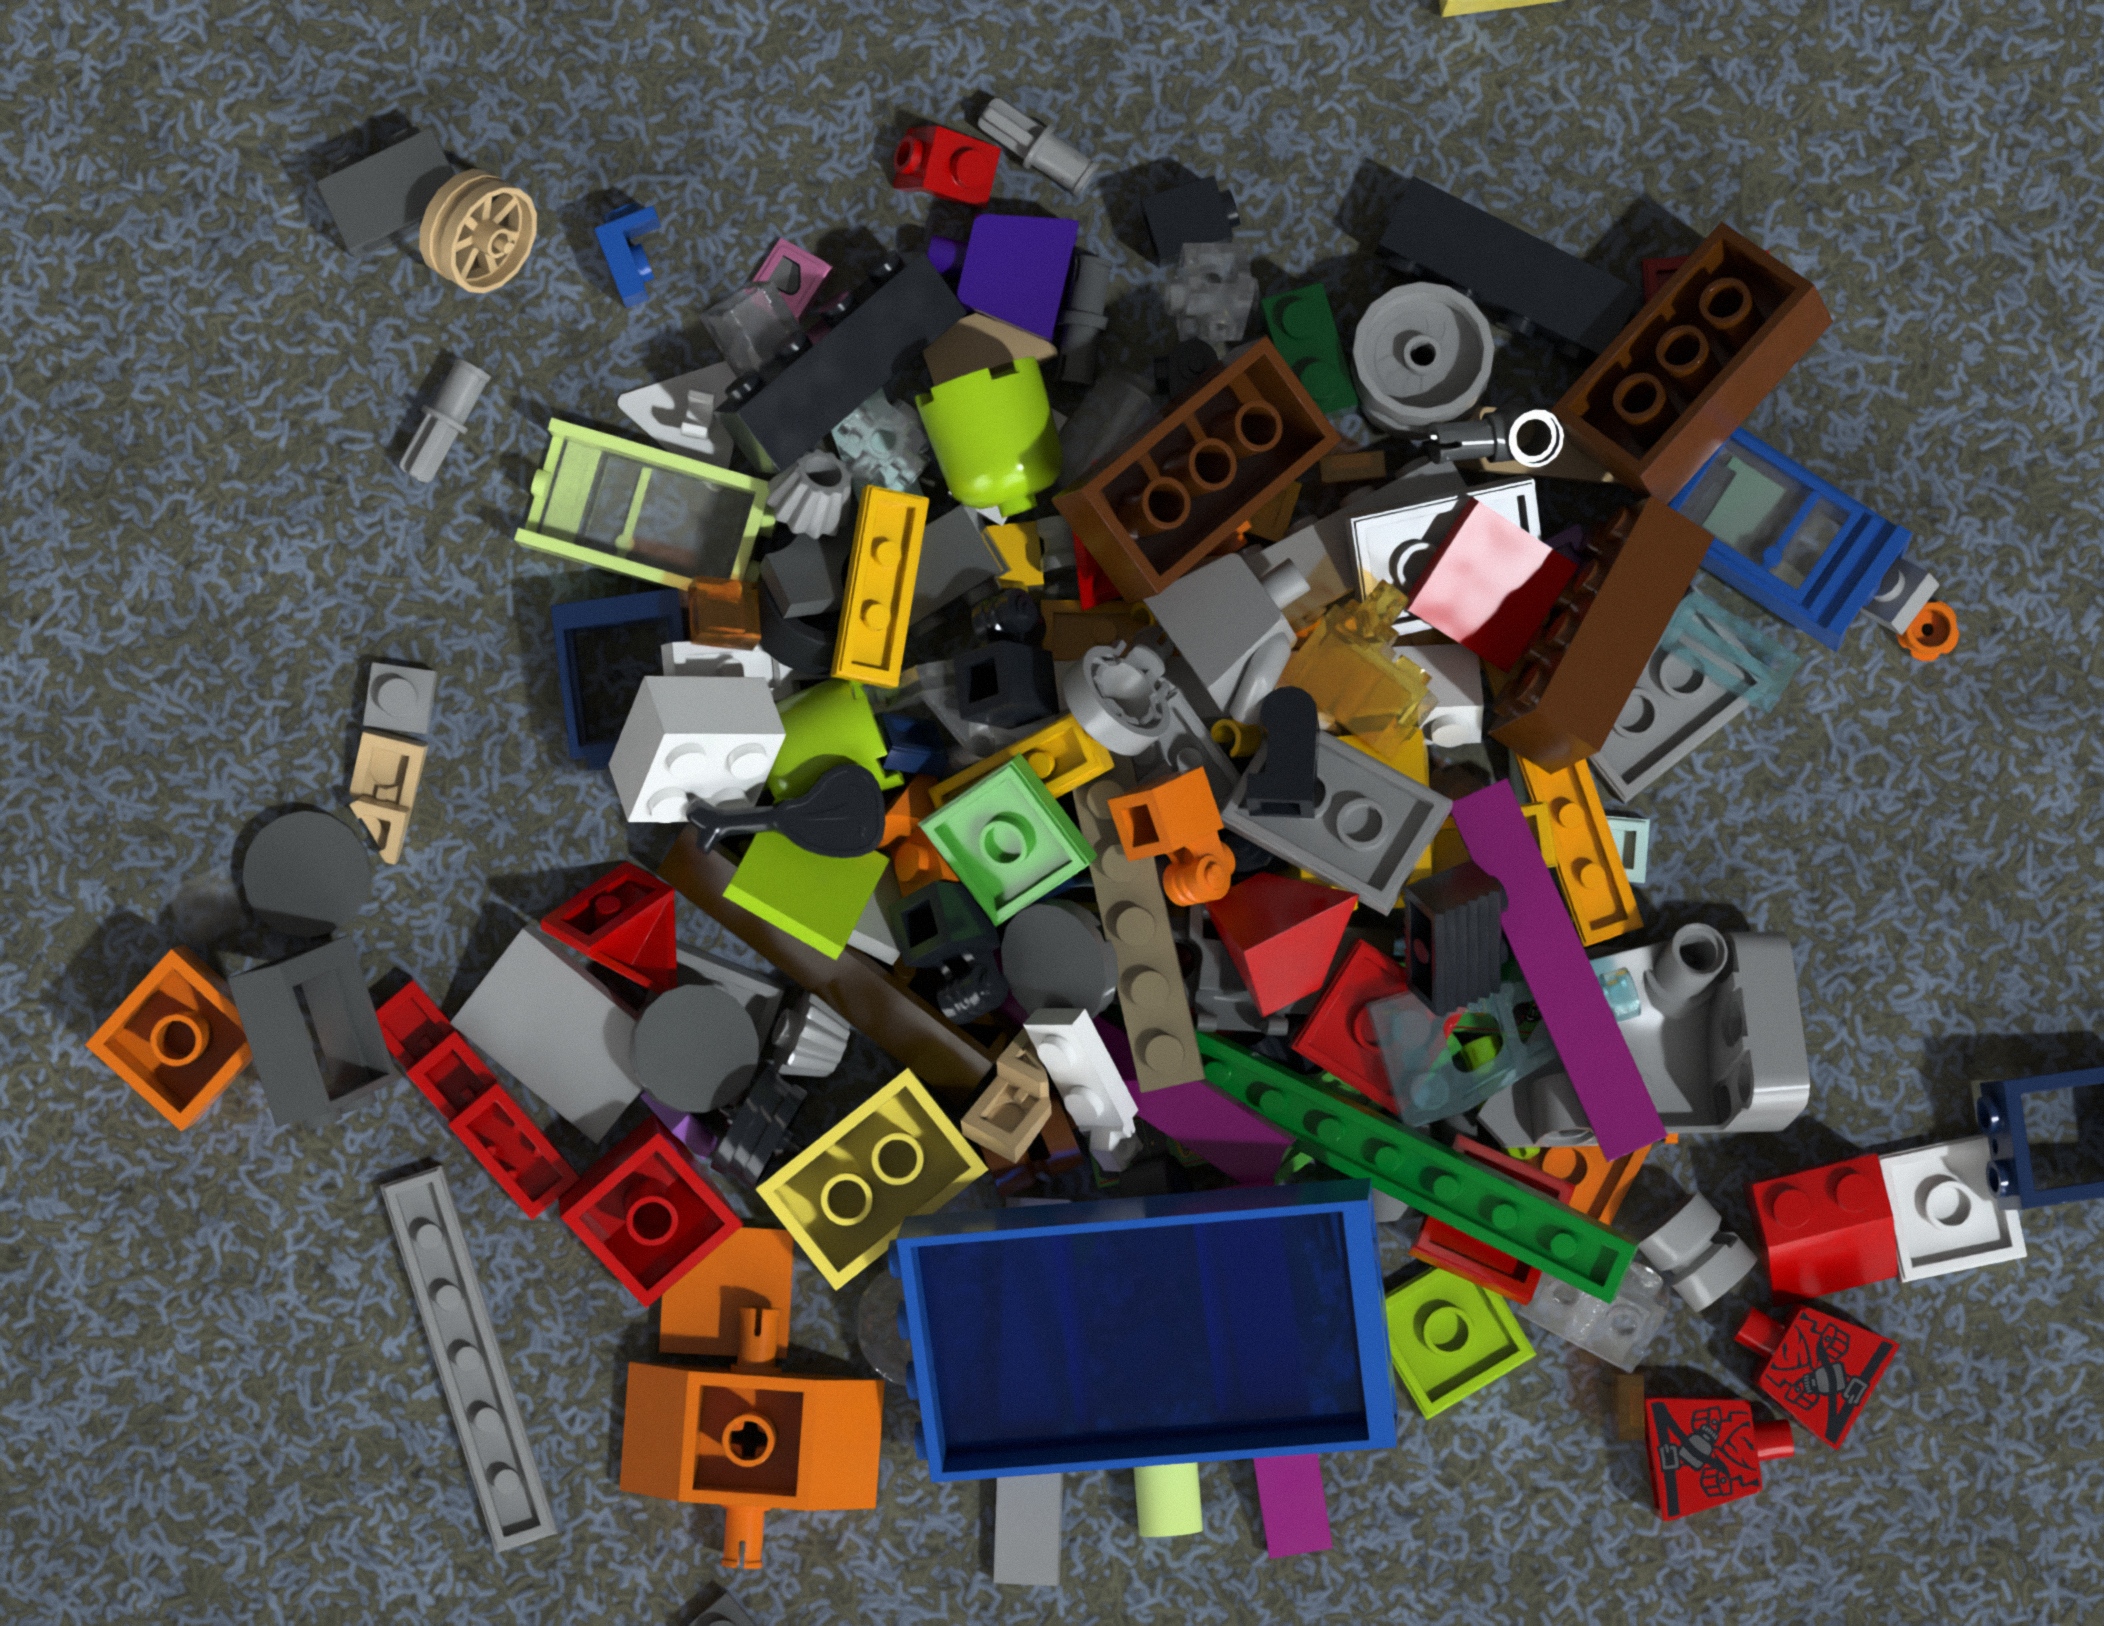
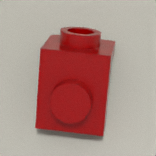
[893,125,1001,210]

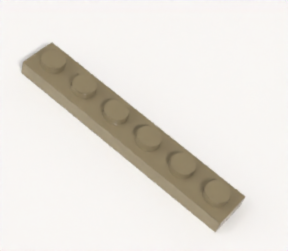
[1055,709,1206,1093]

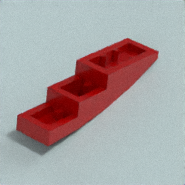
[375,977,581,1220]

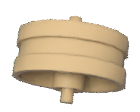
[419,169,537,293]

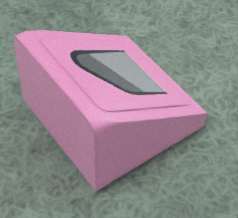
[746,238,834,325]

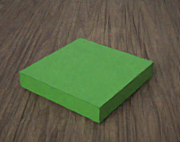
[918,752,1098,926]

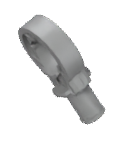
[1063,625,1174,756]

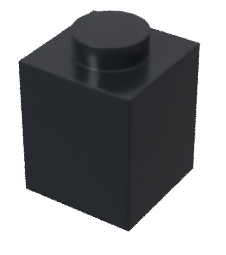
[1140,176,1241,268]

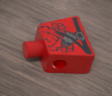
[1732,1302,1900,1451]
[1638,1394,1794,1522]

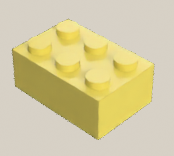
[756,1068,989,1291]

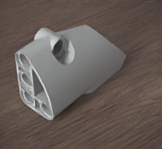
[1475,923,1810,1148]

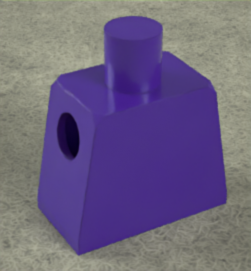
[927,214,1079,344]

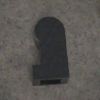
[1246,686,1320,819]

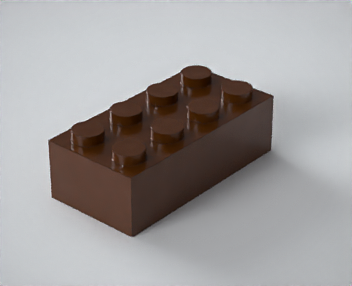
[1550,221,1833,505]
[1051,335,1342,604]
[1487,495,1715,775]

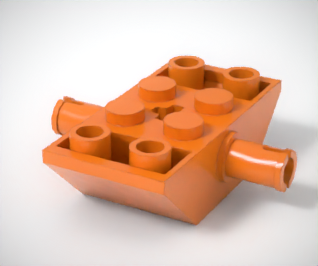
[619,1306,885,1569]

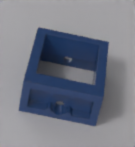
[550,588,689,771]
[1977,1066,2104,1210]

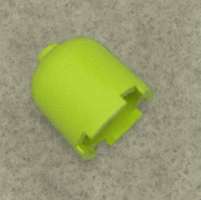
[914,356,1064,518]
[761,677,908,799]

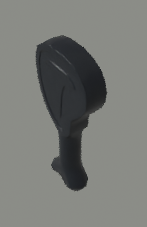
[686,763,886,858]

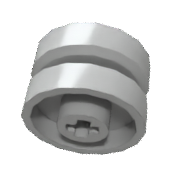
[1349,282,1495,442]

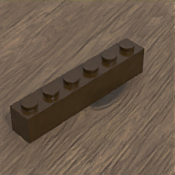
[656,822,1021,1107]

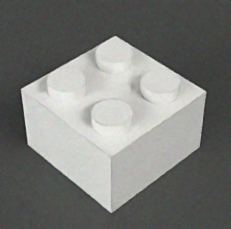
[608,676,786,823]

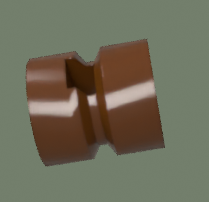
[979,1088,1085,1198]

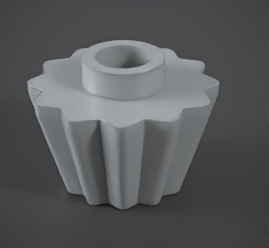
[766,449,852,539]
[772,990,850,1077]

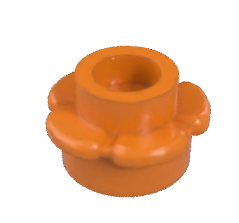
[1896,601,1959,661]

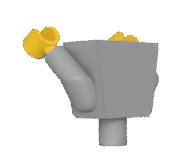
[1131,553,1311,758]

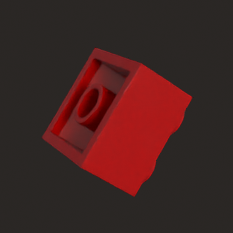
[558,1113,743,1308]
[1742,1152,1898,1307]

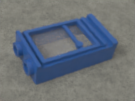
[1642,426,1912,653]

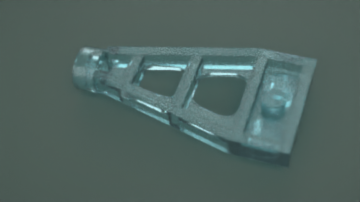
[1365,967,1641,1128]

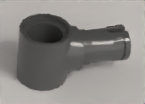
[1428,401,1564,467]

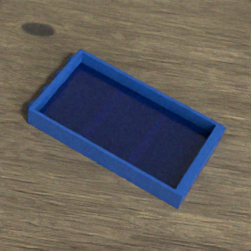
[888,1177,1399,1483]

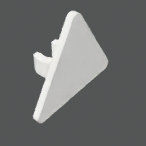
[618,356,751,492]

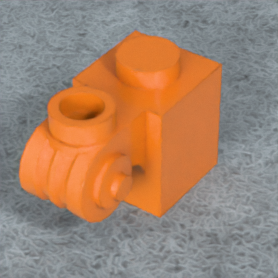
[1107,766,1236,907]

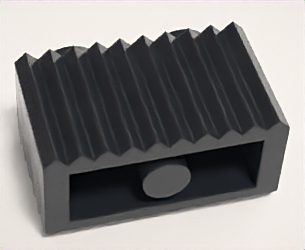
[1402,859,1509,1017]

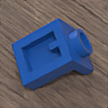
[594,203,661,308]

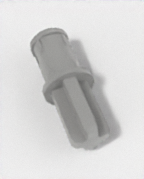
[978,97,1100,197]
[399,357,491,483]

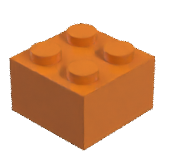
[85,944,254,1131]

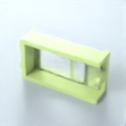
[514,418,778,610]

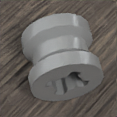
[1036,515,1077,573]

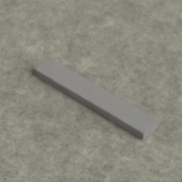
[380,1165,559,1553]
[993,1196,1072,1586]

